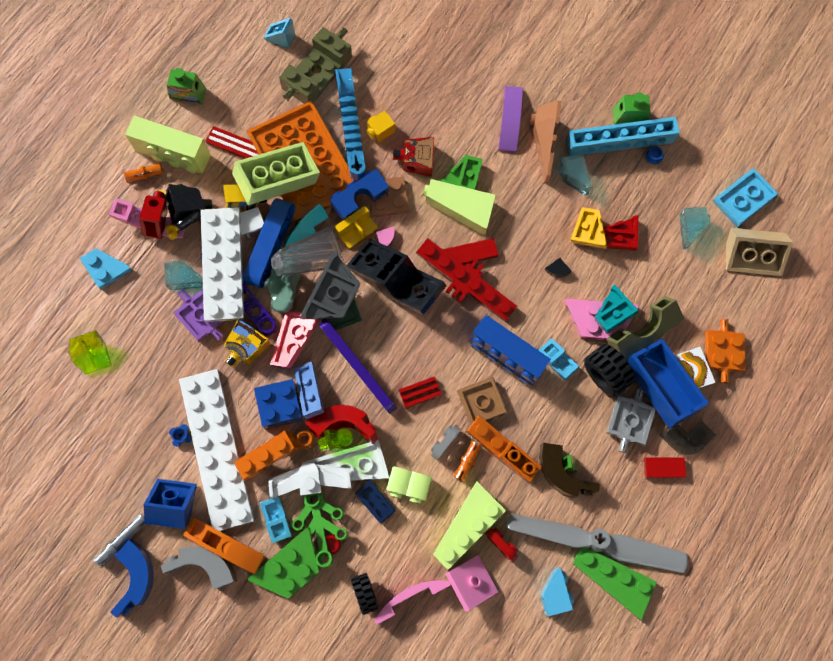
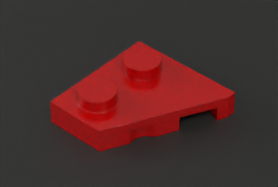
[604,215,639,251]

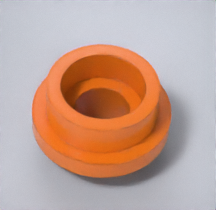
[295,430,315,450]

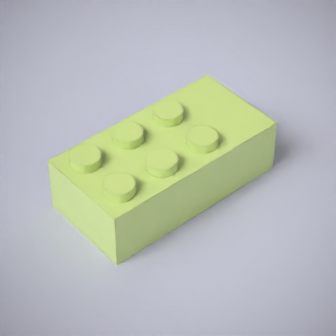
[125,116,211,174]
[232,142,320,205]

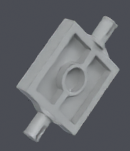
[606,388,655,453]

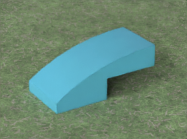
[539,338,579,381]
[260,496,292,543]

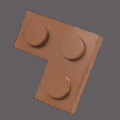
[370,176,409,218]

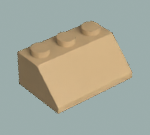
[726,228,793,276]

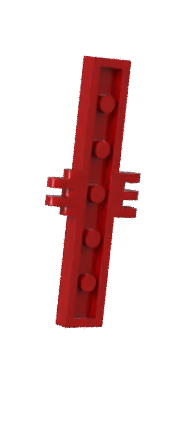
[416,238,517,322]

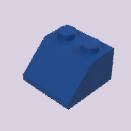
[143,479,197,529]

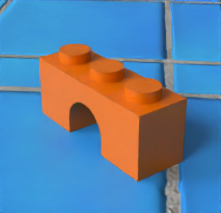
[234,431,301,480]

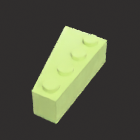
[433,482,506,570]

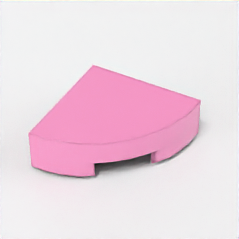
[376,227,394,247]

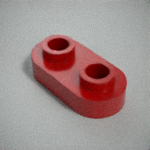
[484,527,518,563]

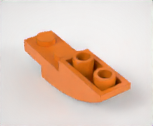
[466,416,542,482]
[183,517,266,574]

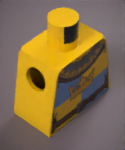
[223,184,267,213]
[224,319,271,368]

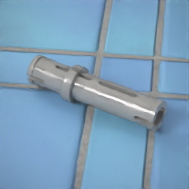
[93,513,146,568]

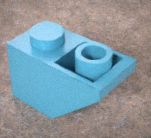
[540,568,574,616]

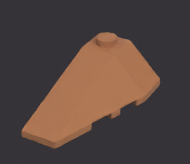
[530,101,562,183]

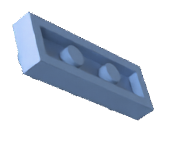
[294,362,325,420]

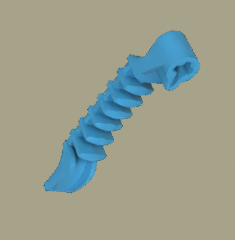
[335,68,366,181]

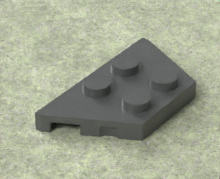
[300,251,361,320]

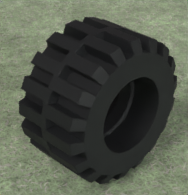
[584,344,635,397]

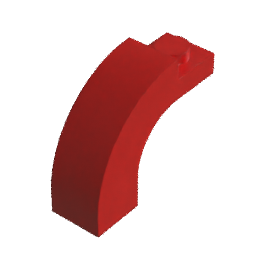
[306,405,378,444]

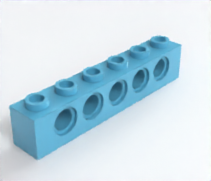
[565,117,680,157]

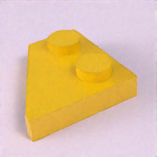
[571,207,607,249]

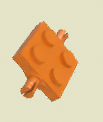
[705,319,746,384]

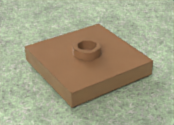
[457,377,508,425]

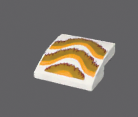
[675,347,715,388]

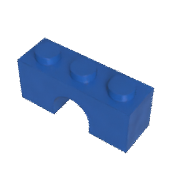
[330,169,389,221]

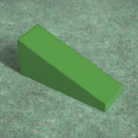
[562,455,578,472]

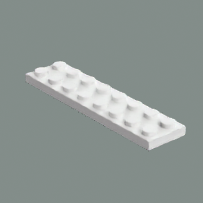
[179,369,254,531]

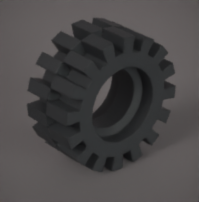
[351,573,379,615]

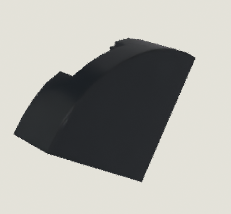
[545,258,572,277]

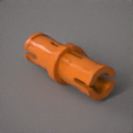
[124,163,164,183]
[453,441,482,482]

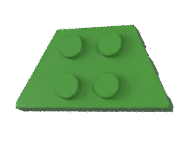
[248,526,321,598]

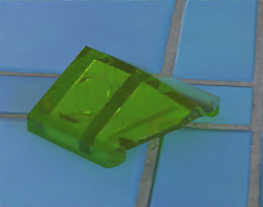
[68,330,111,374]

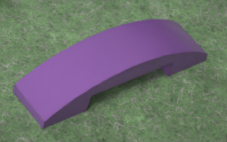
[498,86,523,153]

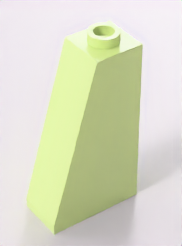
[423,179,495,235]

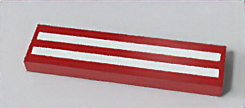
[205,126,258,159]

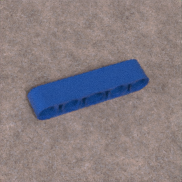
[243,198,295,288]

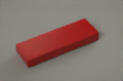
[443,238,498,265]

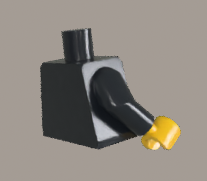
[159,184,212,240]

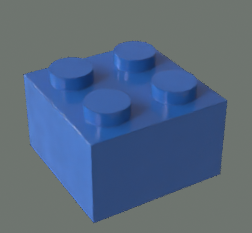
[254,379,304,430]

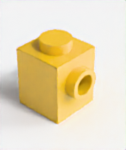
[367,110,395,143]

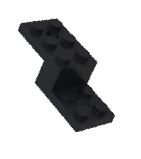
[346,238,447,315]

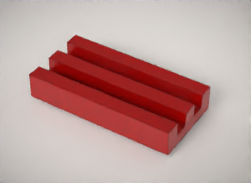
[399,376,442,409]

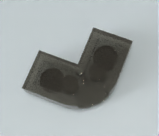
[659,421,716,455]

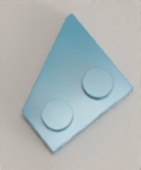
[80,248,132,290]

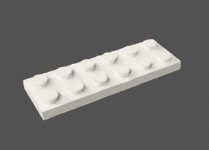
[201,207,244,322]

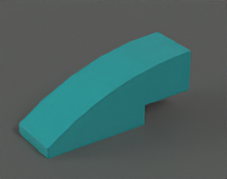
[282,204,329,254]

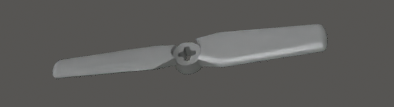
[507,513,689,573]

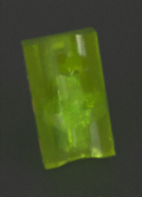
[317,428,353,452]

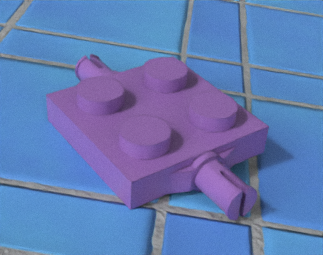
[174,289,225,342]

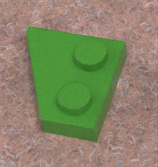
[441,155,483,190]

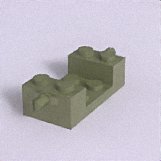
[279,27,352,103]

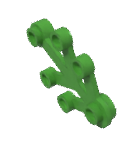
[292,493,348,568]

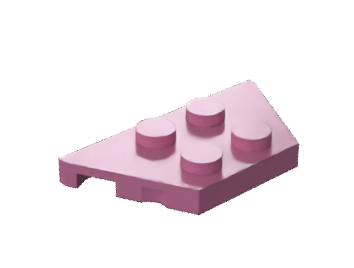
[565,299,638,340]

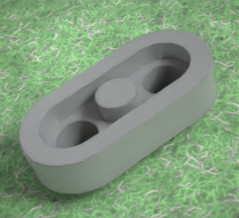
[431,425,462,461]

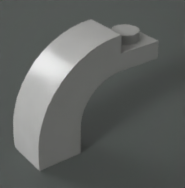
[161,547,237,590]

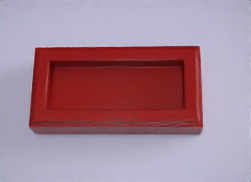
[644,457,686,478]

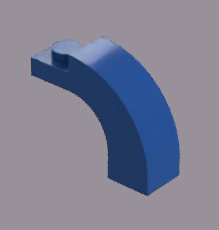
[110,540,154,618]

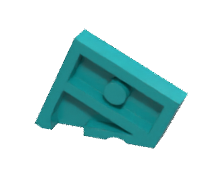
[595,284,638,334]

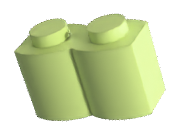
[387,467,432,504]

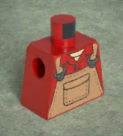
[393,137,434,177]

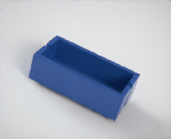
[469,314,551,386]
[627,339,709,429]

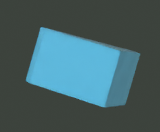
[264,18,296,49]

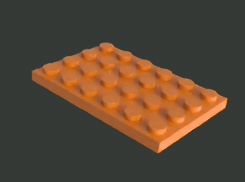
[246,101,357,224]

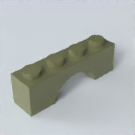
[606,296,684,360]

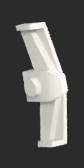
[269,463,352,499]

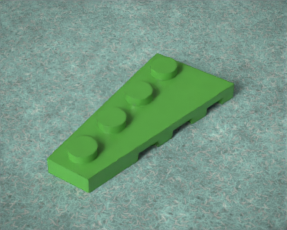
[572,548,656,620]

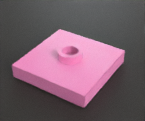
[446,555,498,612]

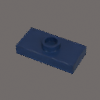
[355,480,396,524]

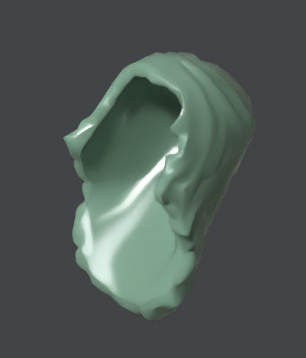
[263,260,300,313]

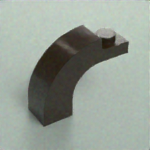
[539,443,600,498]

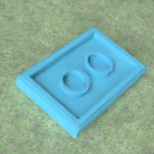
[713,168,778,227]

